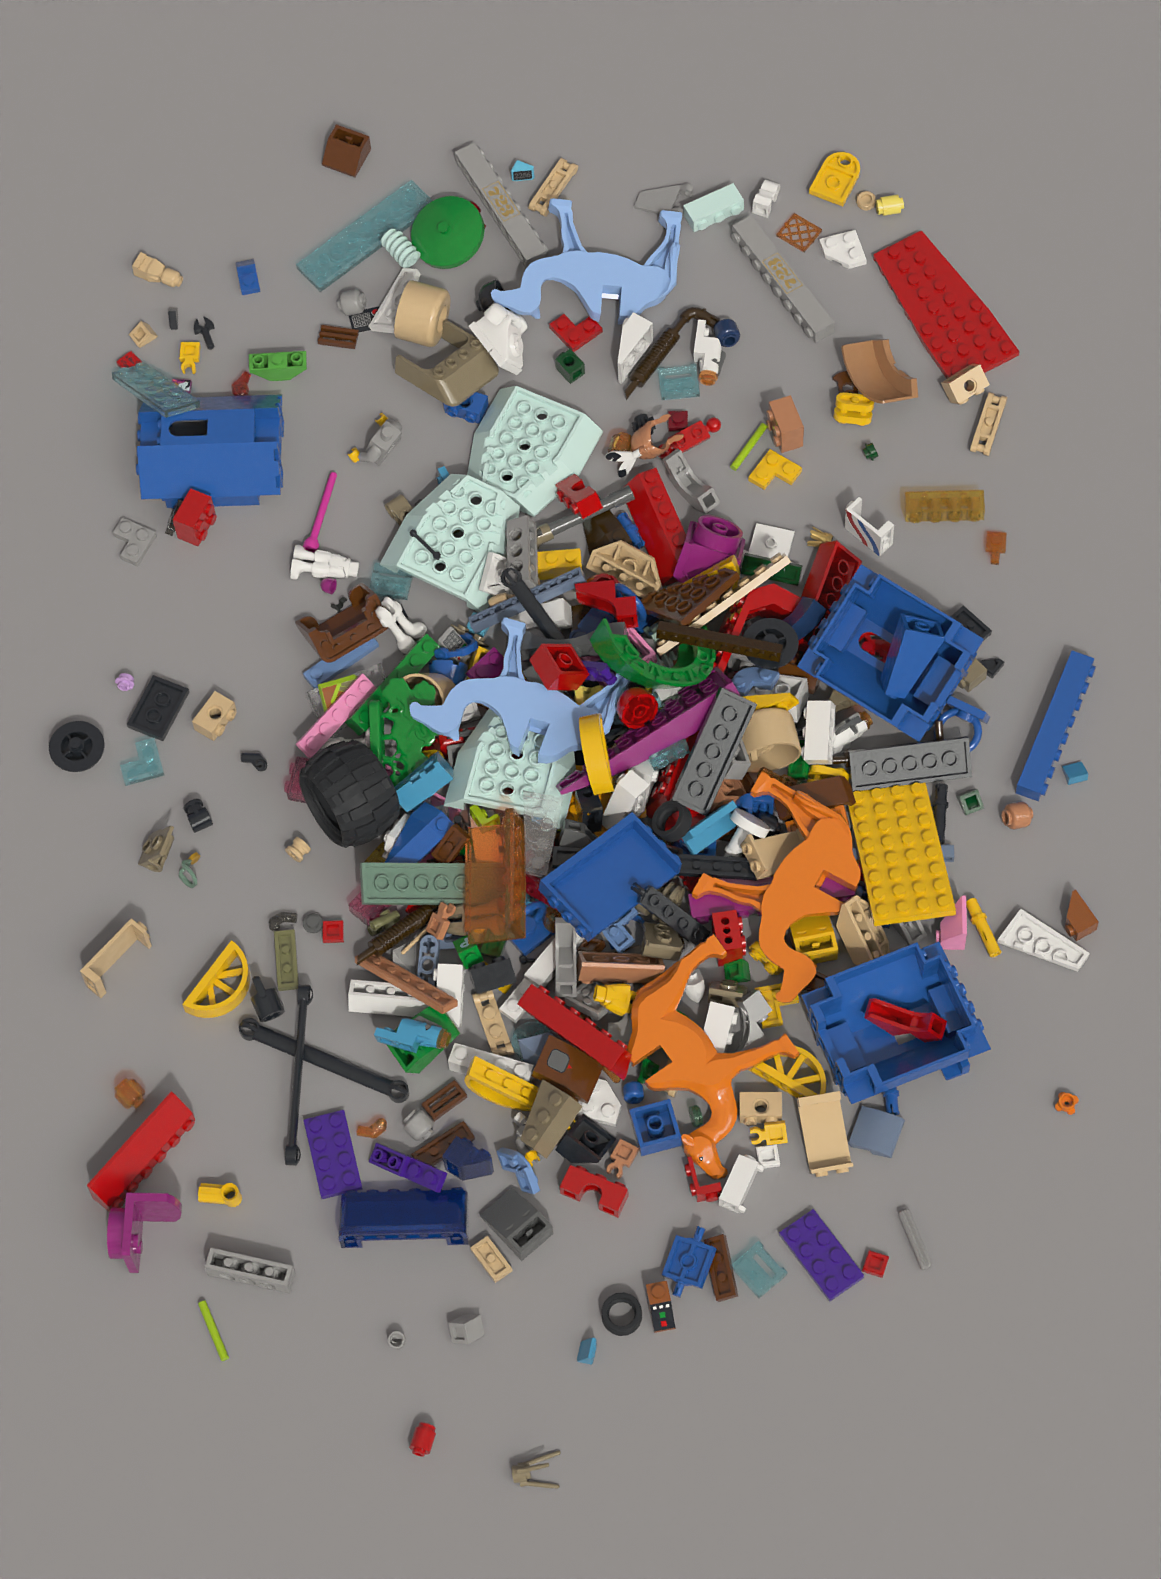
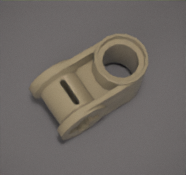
[384,494,413,526]

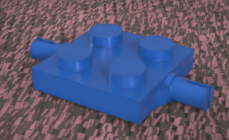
[662,1226,717,1298]

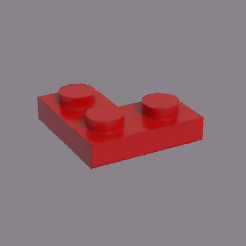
[549,314,603,352]

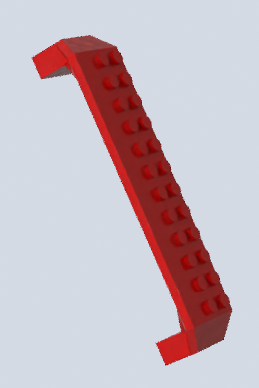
[646,583,802,842]

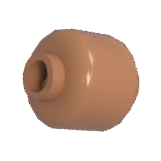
[1001,801,1033,830]

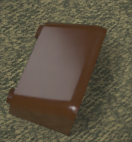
[295,582,388,663]

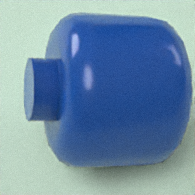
[623,1081,644,1104]

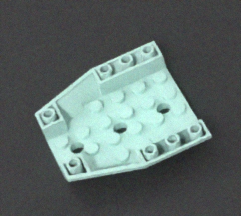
[467,386,603,517]
[380,474,520,612]
[444,708,576,830]

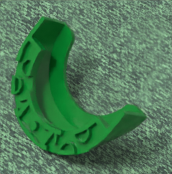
[590,619,716,689]

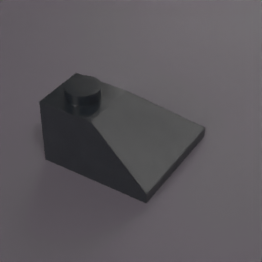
[555,1113,616,1163]

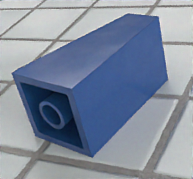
[881,613,945,699]

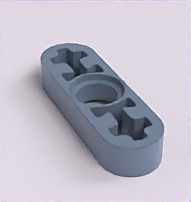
[417,935,440,987]

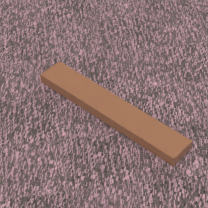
[355,954,458,1014]

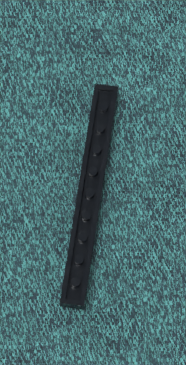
[552,846,757,881]

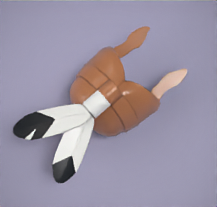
[605,414,684,478]

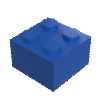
[629,1099,682,1156]

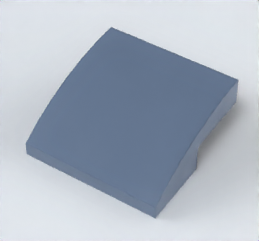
[848,1106,905,1158]

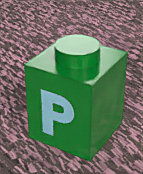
[453,933,484,970]

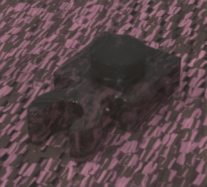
[165,499,183,536]

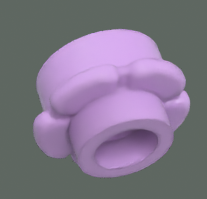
[115,673,134,691]

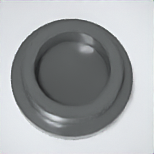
[303,913,323,934]

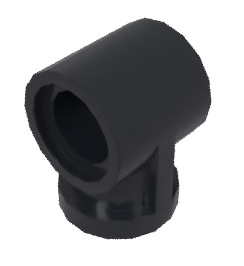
[183,799,213,833]

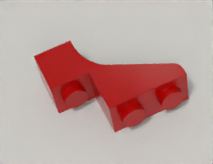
[575,580,638,628]
[864,998,947,1043]

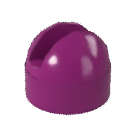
[320,578,337,594]

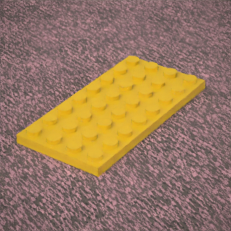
[847,783,956,926]

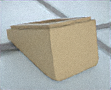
[129,321,158,348]

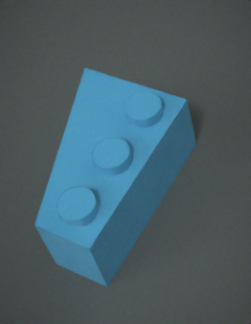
[394,751,453,812]

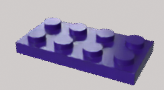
[303,1110,363,1199]
[779,1209,864,1302]

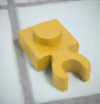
[179,342,201,374]
[750,1120,788,1145]

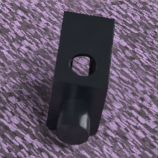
[575,786,603,833]

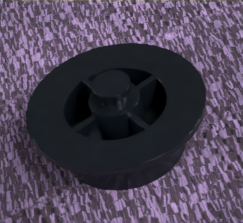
[743,618,799,669]
[49,721,105,772]

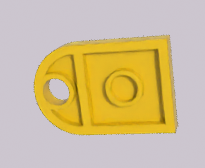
[809,152,860,207]

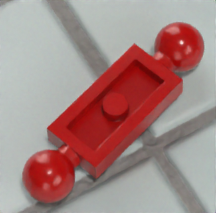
[657,417,721,459]

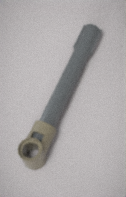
[537,485,635,550]

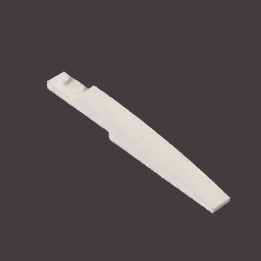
[499,933,585,1023]

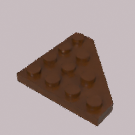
[640,568,740,626]

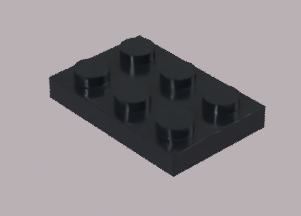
[127,675,190,741]

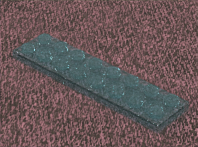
[296,180,433,292]

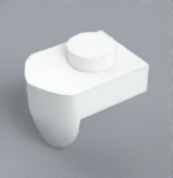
[685,969,705,1003]

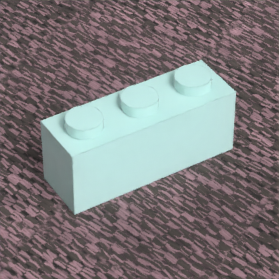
[683,183,744,232]

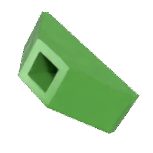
[249,351,307,381]

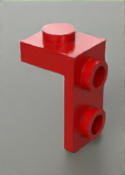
[684,1156,722,1202]

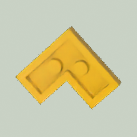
[748,449,802,490]
[754,983,799,1029]

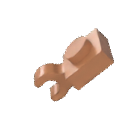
[426,902,456,940]

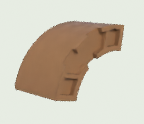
[841,339,918,404]

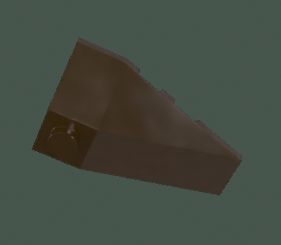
[583,494,632,556]

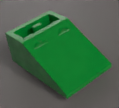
[387,1006,460,1074]

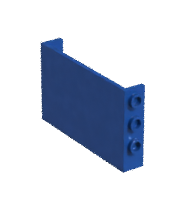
[538,812,682,942]

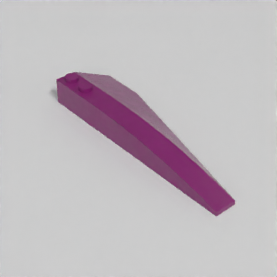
[555,666,741,795]

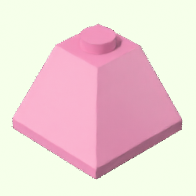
[936,896,967,950]

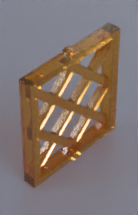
[777,213,822,253]

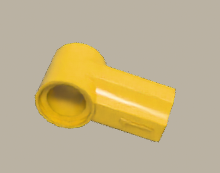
[198,1183,242,1207]

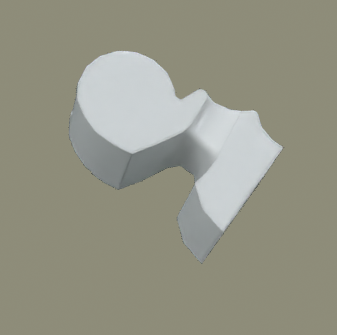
[752,180,780,218]

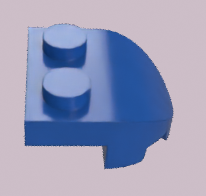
[732,793,774,815]

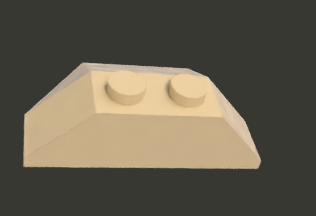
[586,540,661,598]
[836,895,890,965]

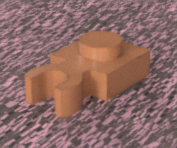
[606,1139,639,1179]

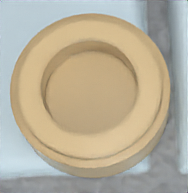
[857,191,876,211]

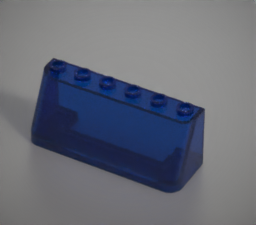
[338,1187,469,1248]

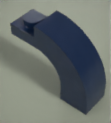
[764,597,827,641]

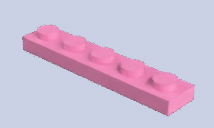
[295,674,376,758]

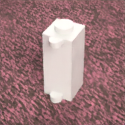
[719,1154,764,1213]

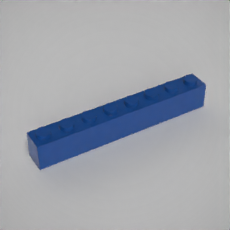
[1016,651,1096,802]

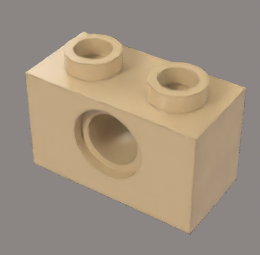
[941,364,990,405]
[192,691,237,741]
[740,1092,782,1126]

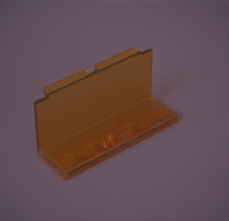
[465,808,526,945]

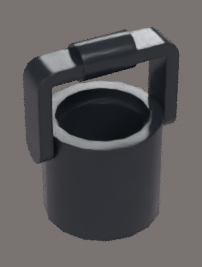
[251,976,285,1022]

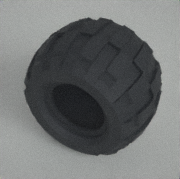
[299,739,400,848]

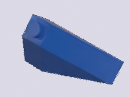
[384,802,454,863]

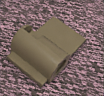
[138,826,174,872]
[641,922,683,961]
[708,980,748,1008]

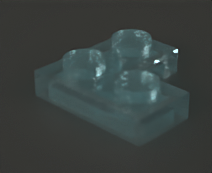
[120,738,165,786]

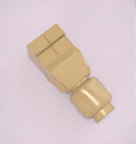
[132,252,183,287]

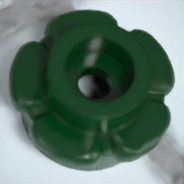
[863,443,879,461]

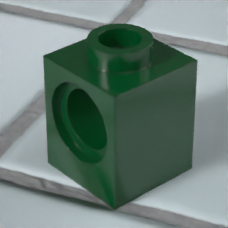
[555,349,585,384]

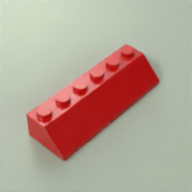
[624,468,686,587]
[798,540,862,655]
[517,984,632,1081]
[87,1091,195,1212]

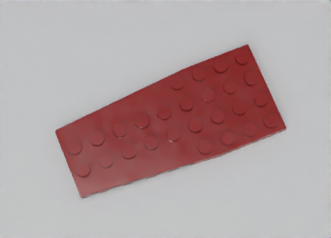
[873,231,1020,383]

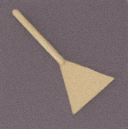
[401,904,454,955]

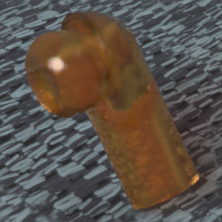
[357,1118,387,1138]

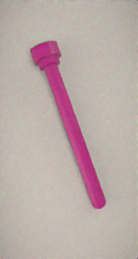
[303,472,337,553]

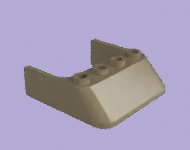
[395,320,499,407]

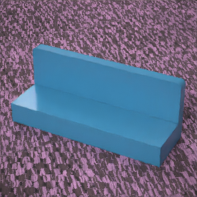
[682,801,737,855]

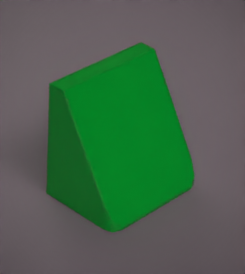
[724,958,751,983]

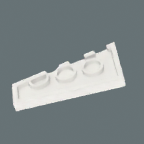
[369,268,421,333]
[997,909,1090,972]

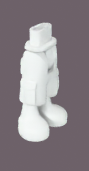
[290,545,359,580]

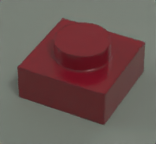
[668,411,688,432]

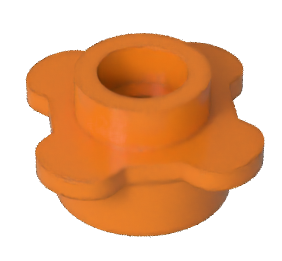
[1055,1092,1079,1115]

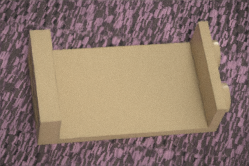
[740,828,805,880]
[80,919,152,998]
[797,1091,853,1177]

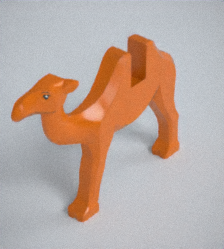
[692,771,861,1003]
[627,934,799,1179]

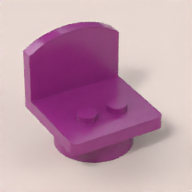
[673,515,746,596]
[107,1193,182,1273]

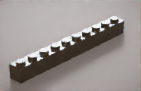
[656,621,783,662]

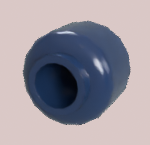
[713,319,740,347]

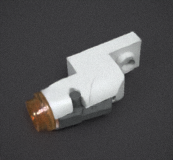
[694,320,726,386]
[833,711,873,756]

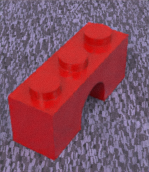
[555,474,603,519]
[560,1165,629,1218]

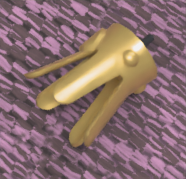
[807,527,833,547]

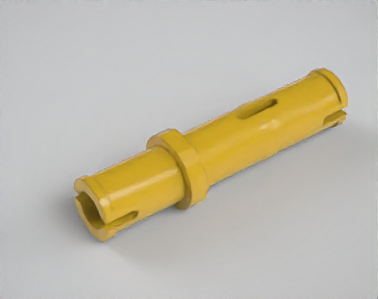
[966,898,1002,958]

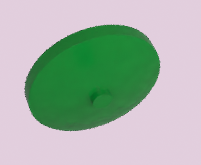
[411,196,485,269]

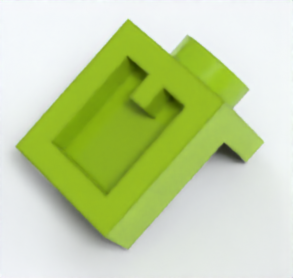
[469,805,500,834]

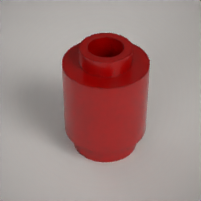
[409,1422,436,1457]

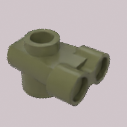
[367,910,400,937]

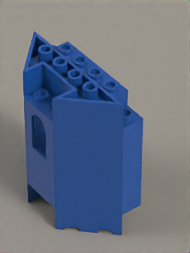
[136,394,284,508]
[797,564,984,742]
[801,942,991,1104]

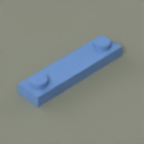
[303,638,379,690]

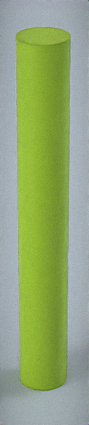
[730,423,767,471]
[198,1300,229,1361]

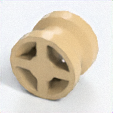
[285,837,311,863]

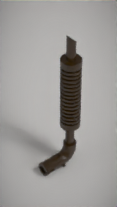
[624,307,720,400]
[357,905,479,965]

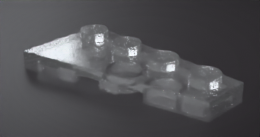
[523,790,563,877]

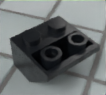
[469,956,517,995]

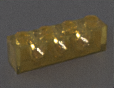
[904,490,985,523]

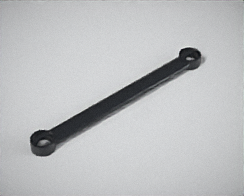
[501,568,599,688]
[285,984,313,1166]
[239,1018,409,1103]

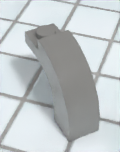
[662,449,720,514]

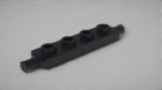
[631,882,710,947]

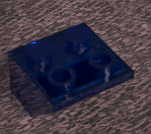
[442,1136,494,1181]

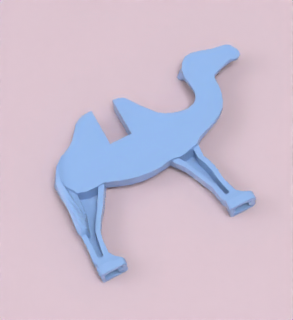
[491,198,682,325]
[410,618,630,764]

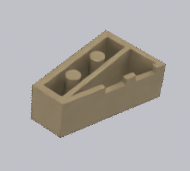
[520,1079,583,1159]

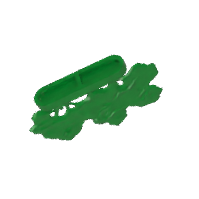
[369,678,439,787]

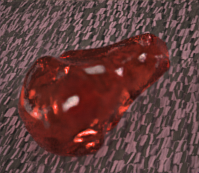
[231,371,251,396]

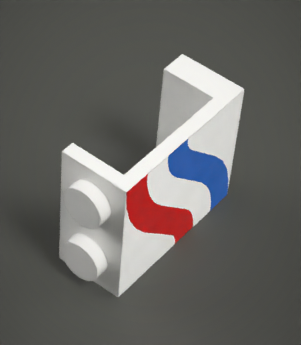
[845,497,894,557]

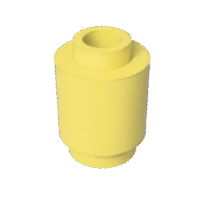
[876,194,904,216]

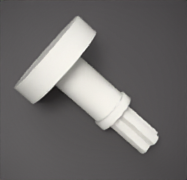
[724,808,770,858]

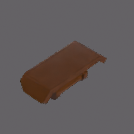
[774,776,856,821]

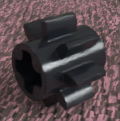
[632,414,656,435]

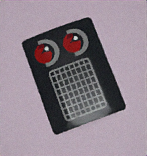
[349,306,380,332]

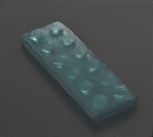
[112,362,200,418]

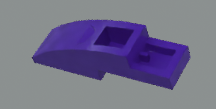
[369,1143,448,1193]

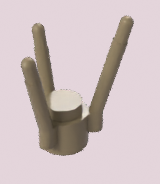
[512,1451,561,1489]

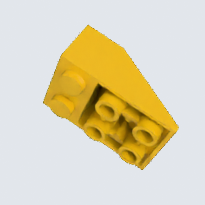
[789,916,838,964]

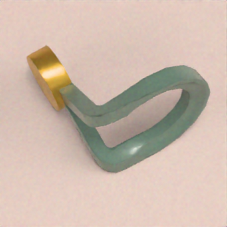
[179,852,200,888]

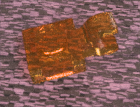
[986,531,1007,565]

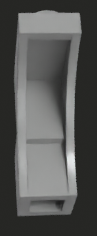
[555,918,577,997]
[734,990,772,1053]

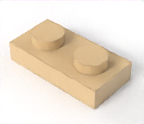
[470,1236,513,1283]

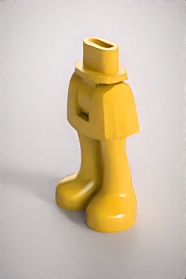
[593,984,637,1016]

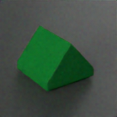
[637,1058,659,1084]

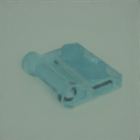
[658,363,700,400]
[369,562,414,600]
[732,1241,788,1298]

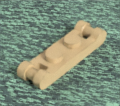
[529,158,579,217]
[970,392,1008,456]
[472,990,514,1056]

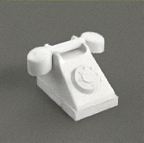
[469,303,528,375]

